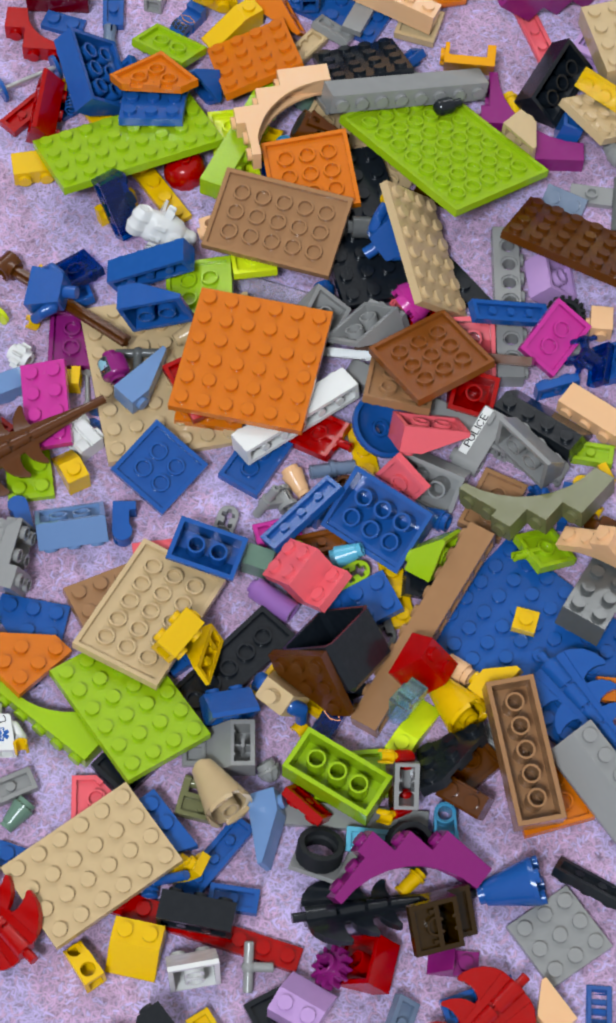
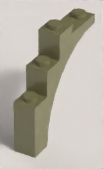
[459,467,615,541]

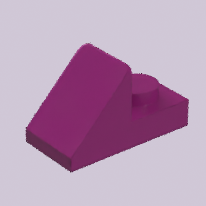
[427,948,479,977]

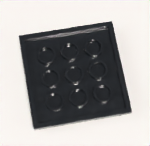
[312,37,414,80]

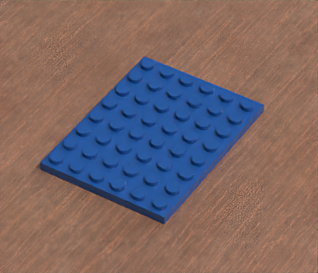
[436,539,616,745]

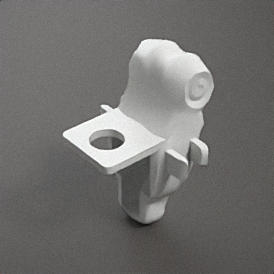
[125,199,197,248]

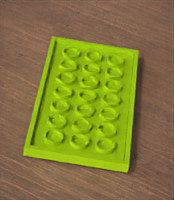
[33,93,224,195]

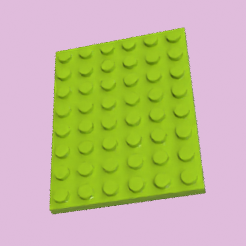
[339,103,549,217]

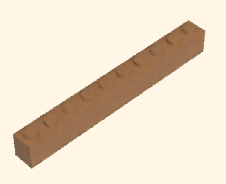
[350,522,496,738]

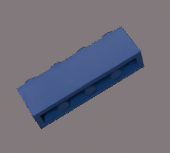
[107,238,195,292]

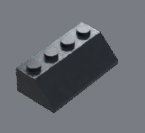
[514,38,593,128]
[493,390,593,464]

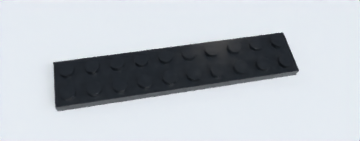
[90,605,295,792]

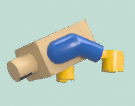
[249,671,310,738]

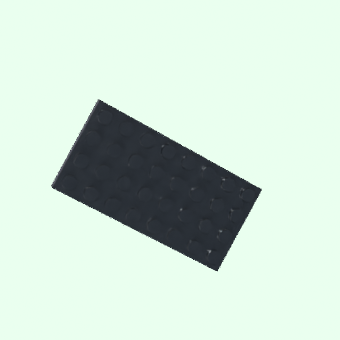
[331,146,408,309]

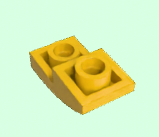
[168,851,211,883]

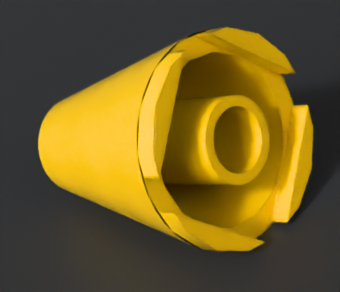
[428,678,488,734]

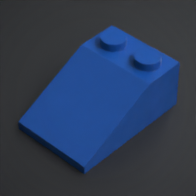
[116,282,194,332]

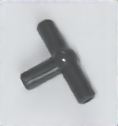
[115,347,159,370]

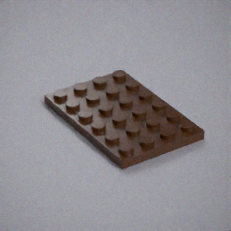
[500,196,616,287]

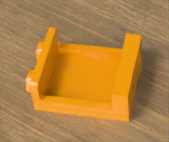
[439,42,497,75]

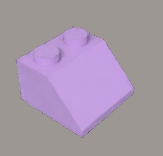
[524,254,577,304]
[267,971,338,1023]

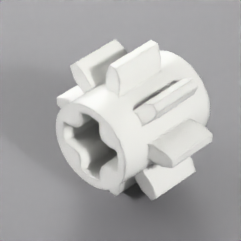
[6,342,35,368]

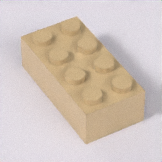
[578,0,616,85]

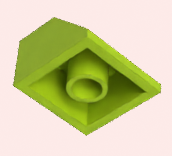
[404,529,461,582]

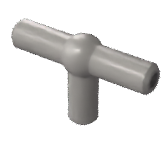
[241,941,274,993]

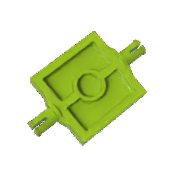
[511,527,577,574]

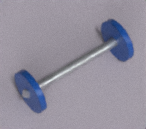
[0,55,63,102]

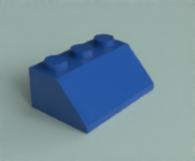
[165,516,249,582]

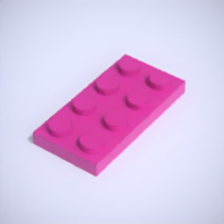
[20,358,74,450]

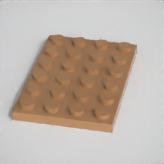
[201,167,354,280]

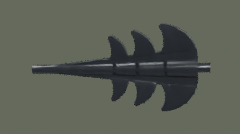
[291,879,476,946]

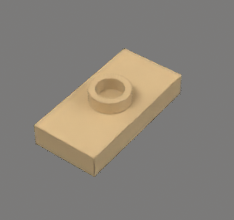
[295,28,328,65]

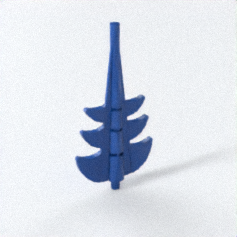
[534,648,616,751]

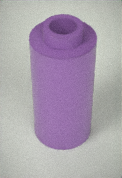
[247,578,300,624]

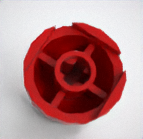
[164,154,206,191]

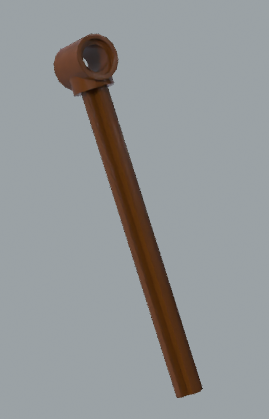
[0,250,131,347]

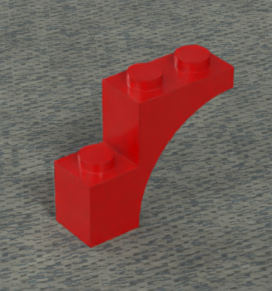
[4,7,60,62]

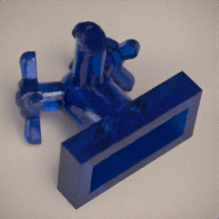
[564,335,615,388]

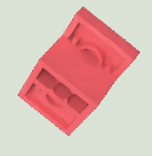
[262,538,353,613]

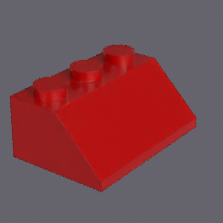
[25,68,67,144]

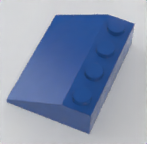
[54,27,123,116]
[320,465,439,574]

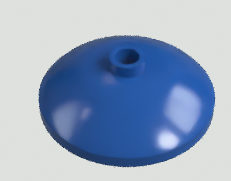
[352,400,407,459]

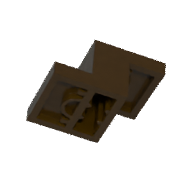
[405,883,478,958]

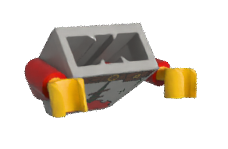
[376,748,420,826]

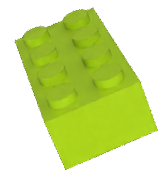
[282,726,393,826]

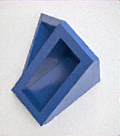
[189,68,222,105]

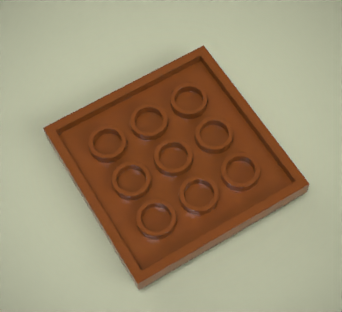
[368,310,495,406]

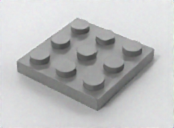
[506,885,613,988]

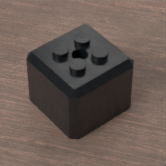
[283,605,391,693]

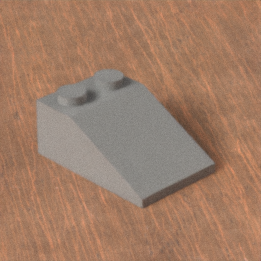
[327,302,405,348]

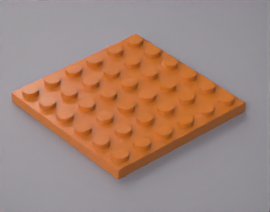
[168,287,333,435]

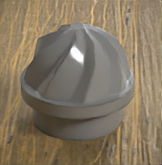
[256,757,281,782]

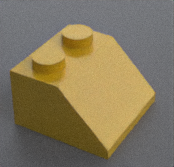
[105,916,167,983]

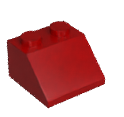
[446,373,501,417]
[388,632,458,699]
[340,935,400,995]

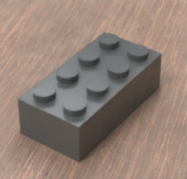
[555,558,616,646]

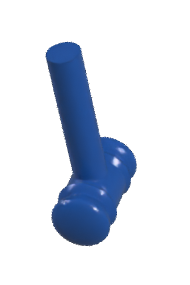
[141,870,190,900]

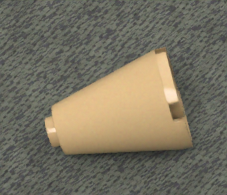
[192,759,253,828]

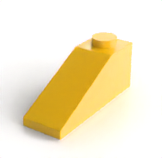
[201,0,263,48]
[185,623,224,686]

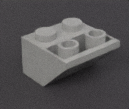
[206,719,255,776]

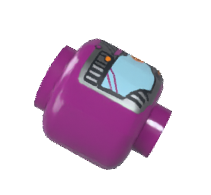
[97,350,130,385]

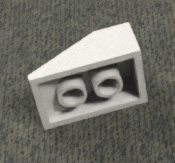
[165,946,221,993]

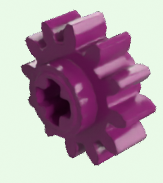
[311,945,353,992]

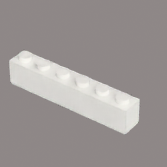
[231,367,360,466]

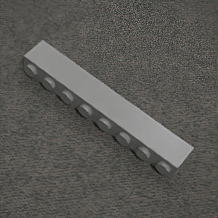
[321,68,489,114]

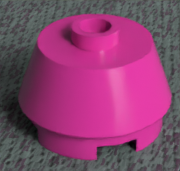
[391,282,430,324]

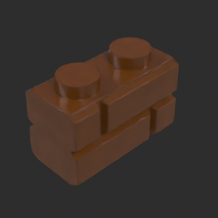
[435,775,495,821]

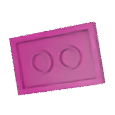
[518,298,592,378]

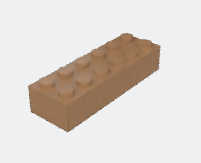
[482,674,567,832]

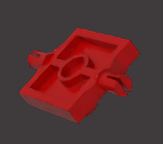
[289,416,354,462]

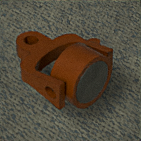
[290,109,349,139]

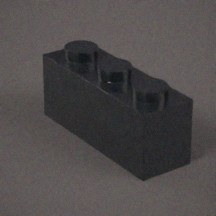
[156,887,237,940]

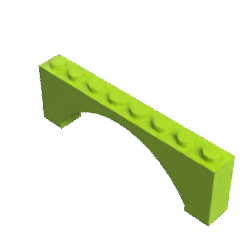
[0,681,102,767]

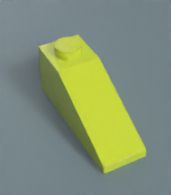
[384,699,440,753]

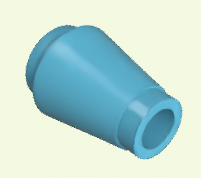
[329,542,365,568]

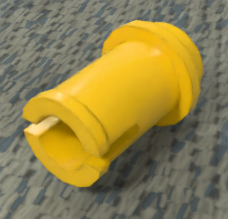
[503,91,520,113]
[395,868,426,895]

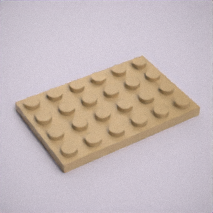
[380,180,467,317]
[72,538,226,691]
[0,782,183,950]

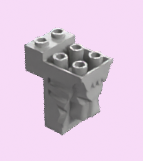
[0,517,37,597]

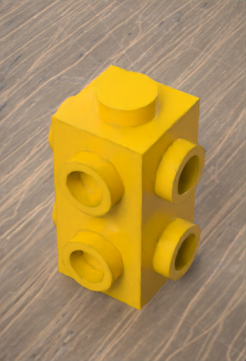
[151,607,205,663]

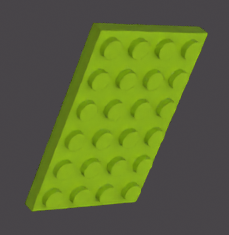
[49,653,211,785]

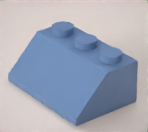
[34,501,109,553]

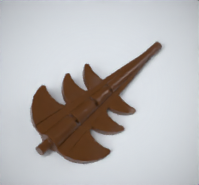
[0,395,107,497]

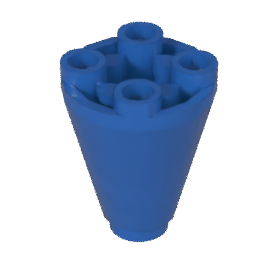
[477,855,548,906]

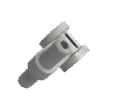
[253,484,298,518]

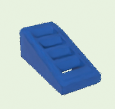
[585,985,612,1023]

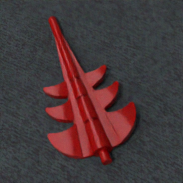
[0,875,43,971]
[429,966,536,1023]

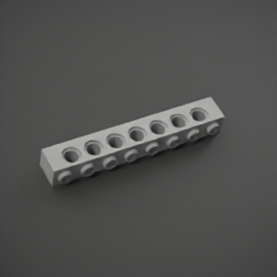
[491,227,529,387]

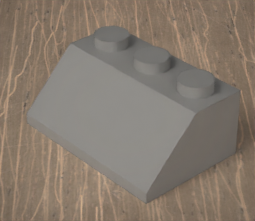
[494,417,565,489]
[402,453,471,515]

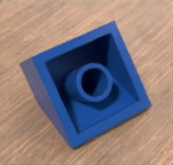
[199,684,260,727]

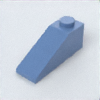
[114,346,167,414]
[248,787,287,871]

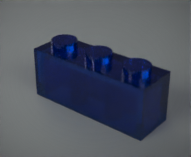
[91,168,137,241]

